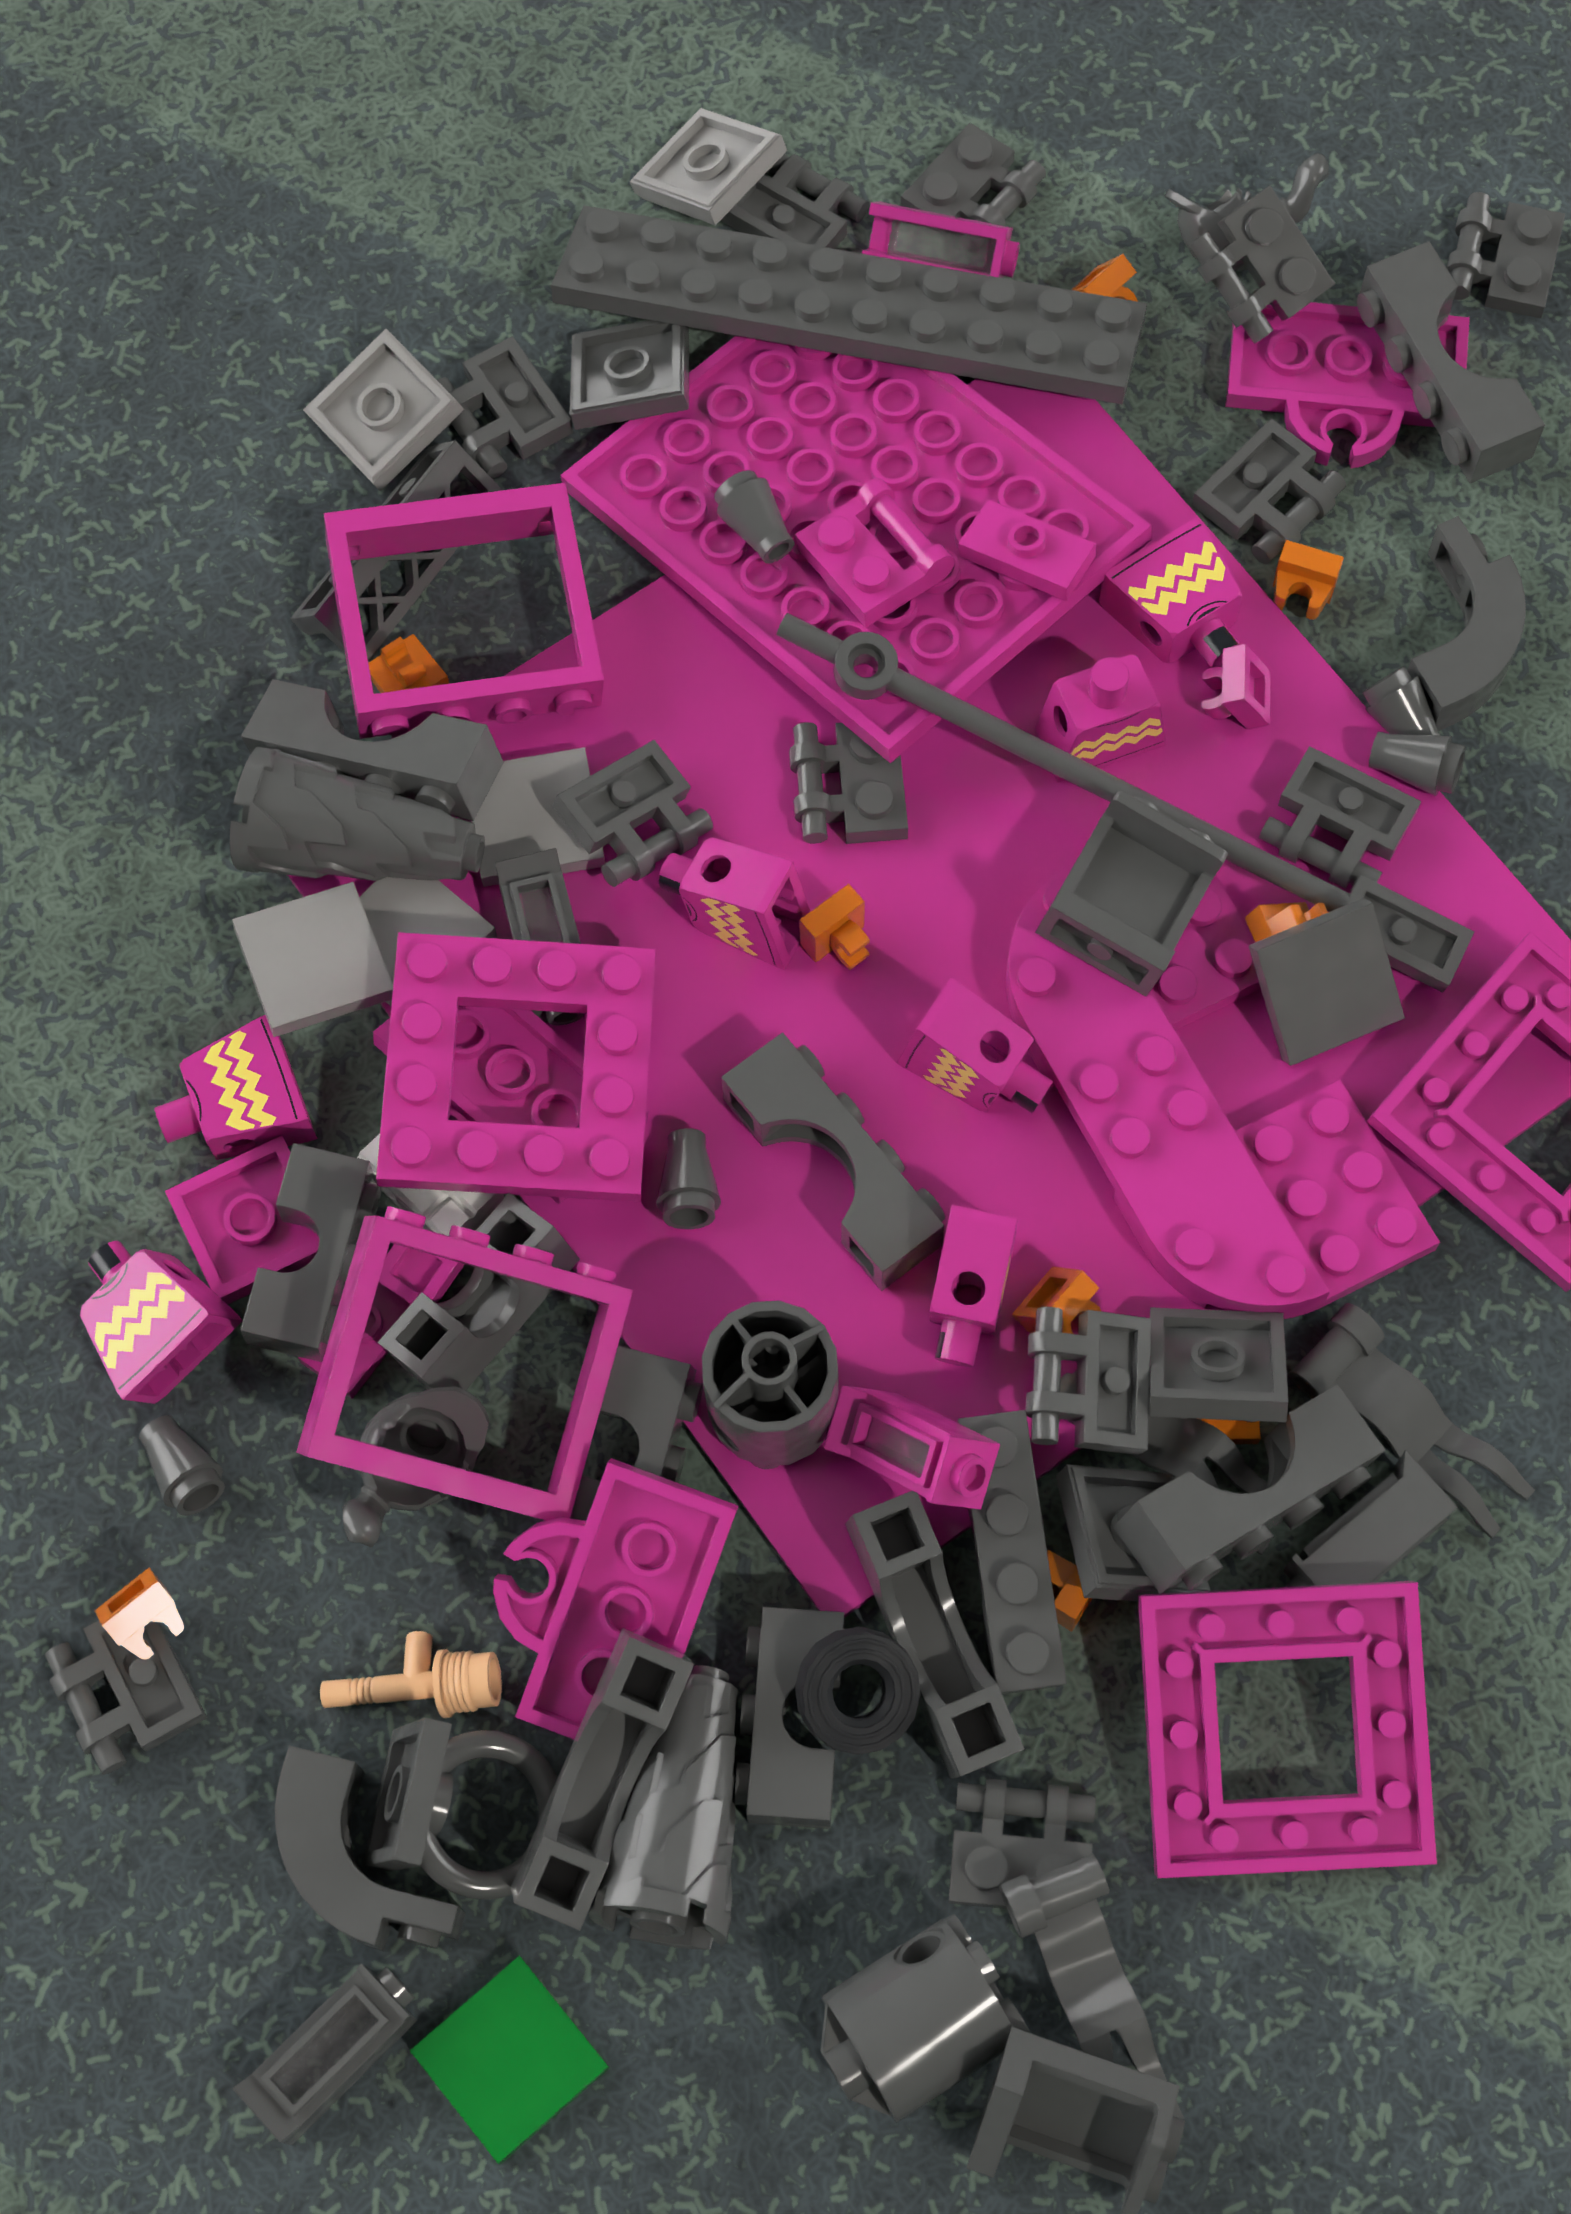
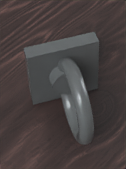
[362,1718,558,1900]

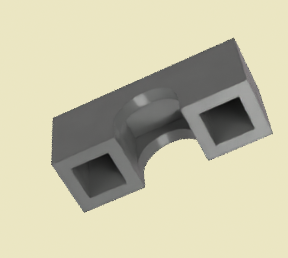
[240,1143,382,1362]
[378,1193,580,1390]
[570,1346,703,1521]
[735,1607,844,1829]

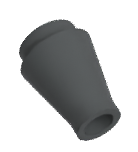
[714,470,794,563]
[1362,666,1441,736]
[1369,731,1466,796]
[656,1128,721,1230]
[139,1415,225,1516]

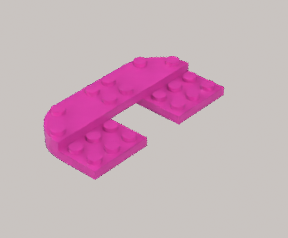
[1006,862,1440,1319]

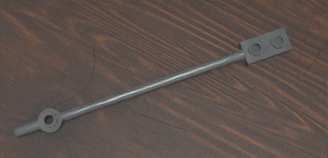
[776,613,1474,993]

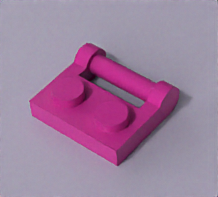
[795,478,955,628]

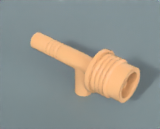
[320,1631,502,1718]

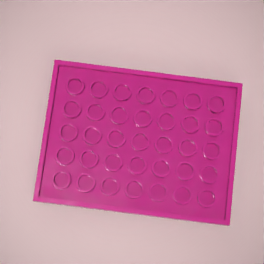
[560,335,1152,763]

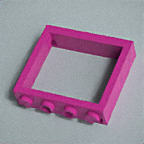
[324,483,604,739]
[296,1206,633,1521]

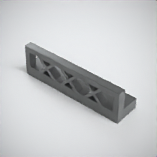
[290,440,503,661]

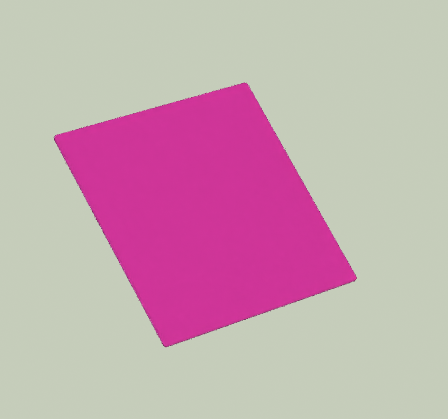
[287,379,1571,1618]

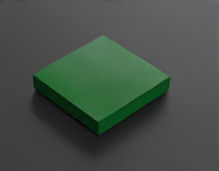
[410,1956,610,2165]

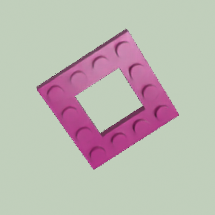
[1366,931,1571,1292]
[376,932,656,1202]
[1138,1581,1437,1878]

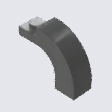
[1408,516,1526,731]
[275,1745,466,1952]

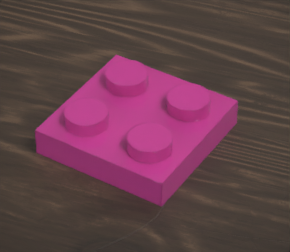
[165,1135,320,1305]

